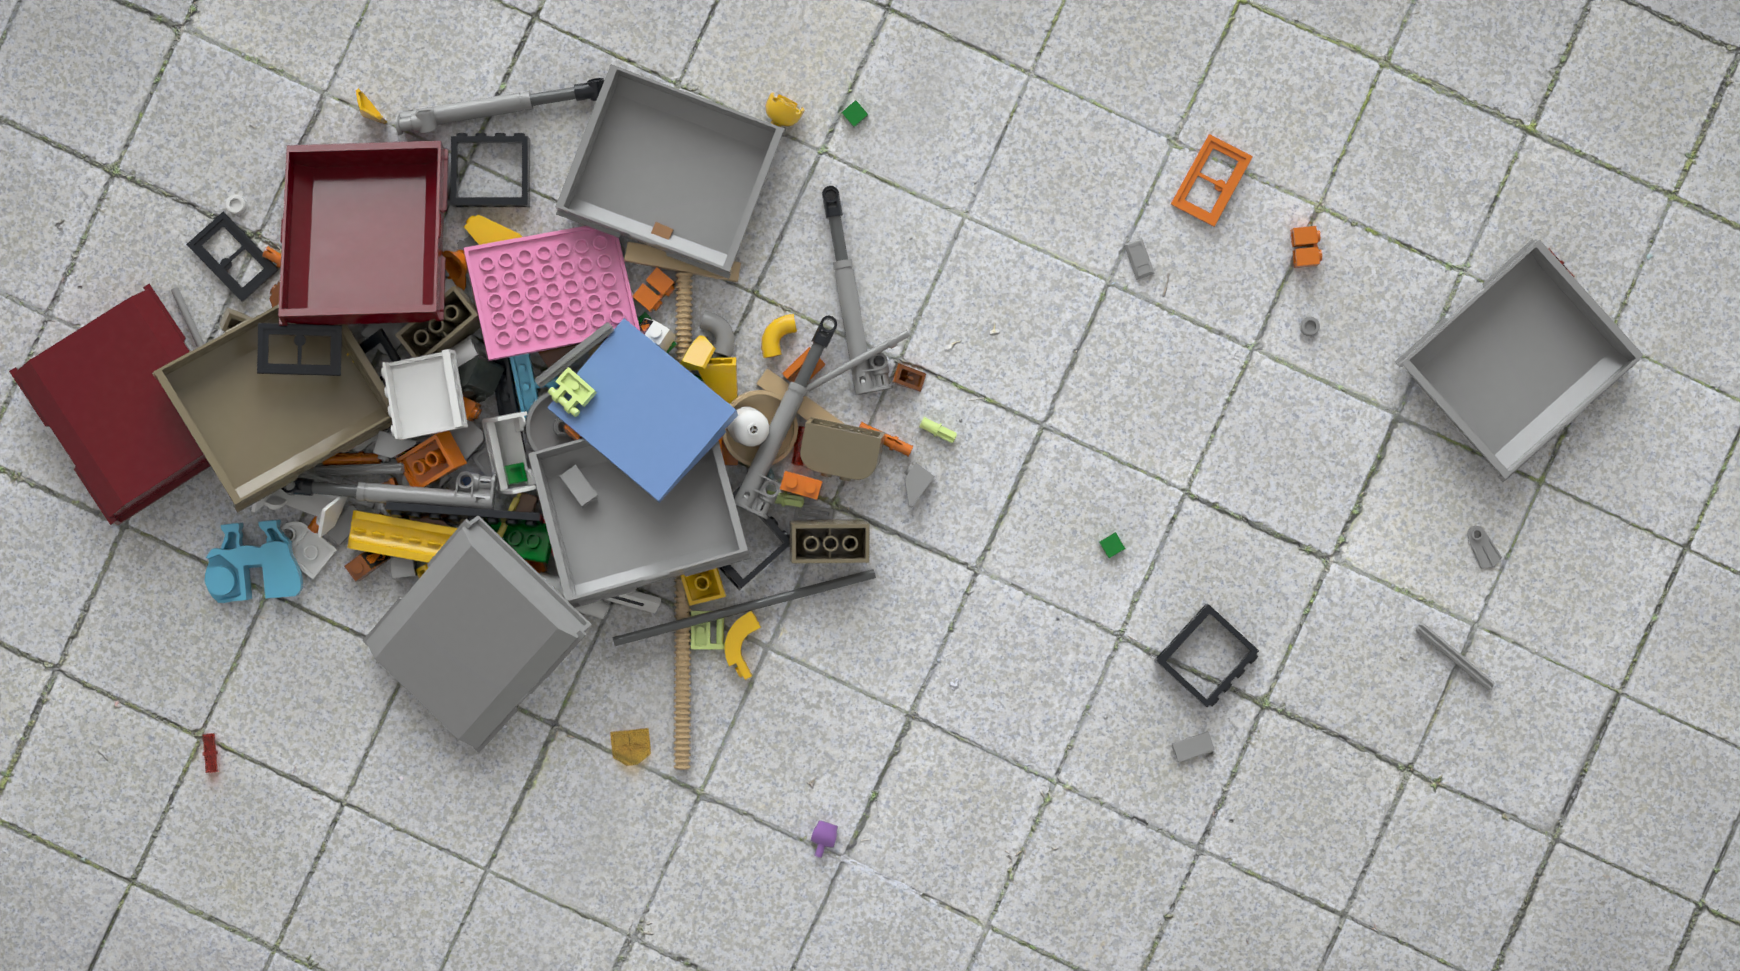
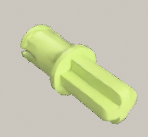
[919,417,957,443]
[766,490,804,507]

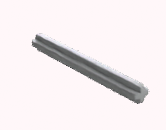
[535,322,614,388]
[315,463,404,476]
[1416,623,1495,690]

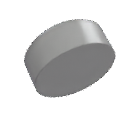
[1300,317,1320,336]

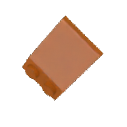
[396,431,467,487]

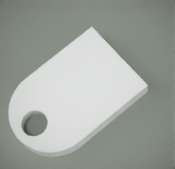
[281,521,338,579]

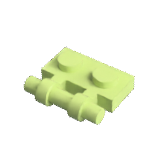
[548,367,597,417]

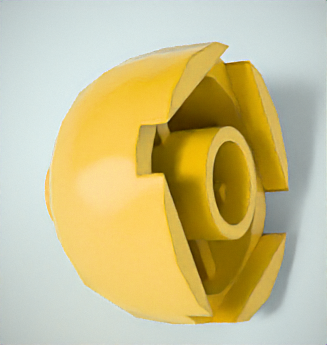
[765,92,805,127]

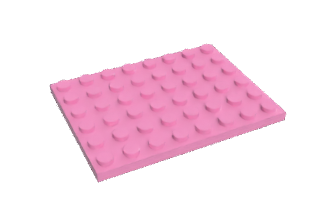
[463,226,640,361]

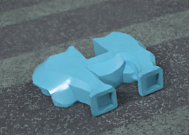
[204,519,303,603]

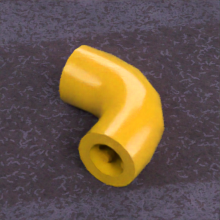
[761,314,797,358]

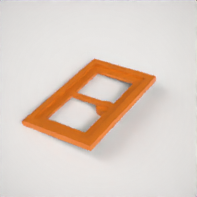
[1171,134,1253,227]

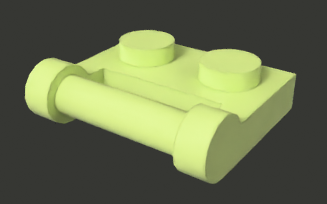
[691,611,725,650]

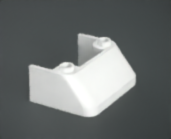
[482,411,537,494]
[251,471,348,538]

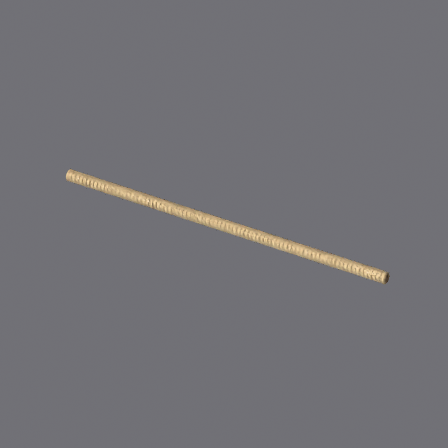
[674,272,693,770]

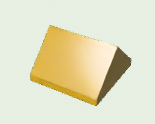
[680,568,726,606]

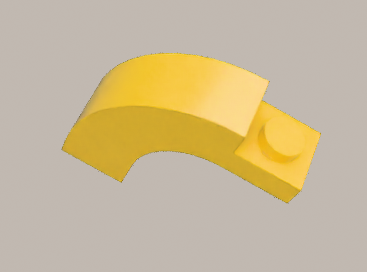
[725,610,761,680]

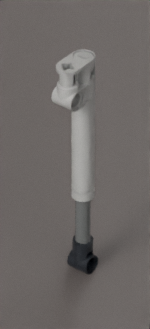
[395,78,604,135]
[822,186,893,395]
[734,315,837,520]
[281,471,497,510]

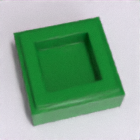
[841,100,868,127]
[503,462,527,485]
[1099,532,1126,558]

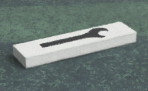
[605,591,661,614]

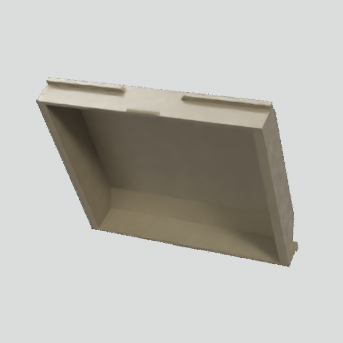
[152,304,393,513]

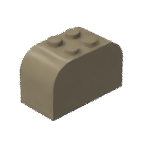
[395,286,481,358]
[800,417,886,481]
[790,519,870,563]

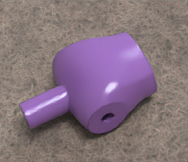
[811,820,838,858]

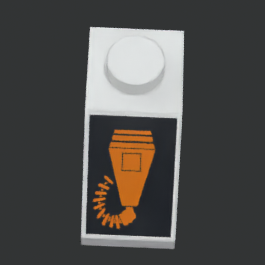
[639,318,676,352]

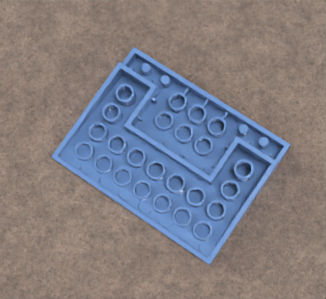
[548,318,738,503]

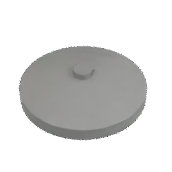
[525,389,574,452]

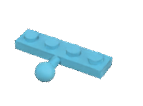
[510,353,559,420]

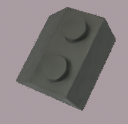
[458,355,504,403]

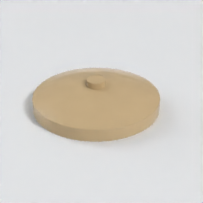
[722,390,798,466]

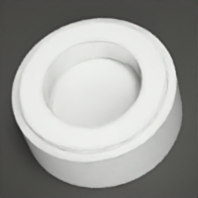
[226,195,246,215]

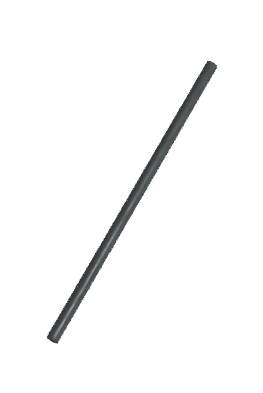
[612,569,876,646]

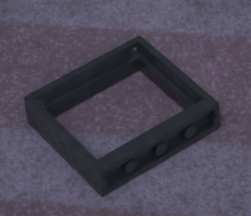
[451,133,530,207]
[719,487,790,591]
[1154,604,1259,708]

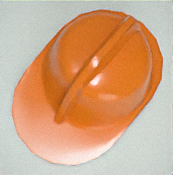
[443,250,468,290]

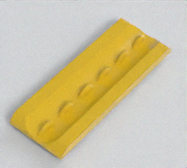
[347,510,458,563]

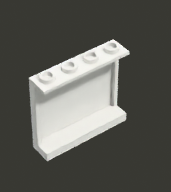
[381,349,468,440]

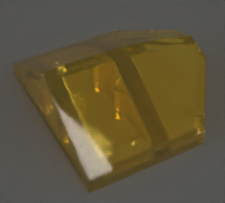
[610,728,651,766]

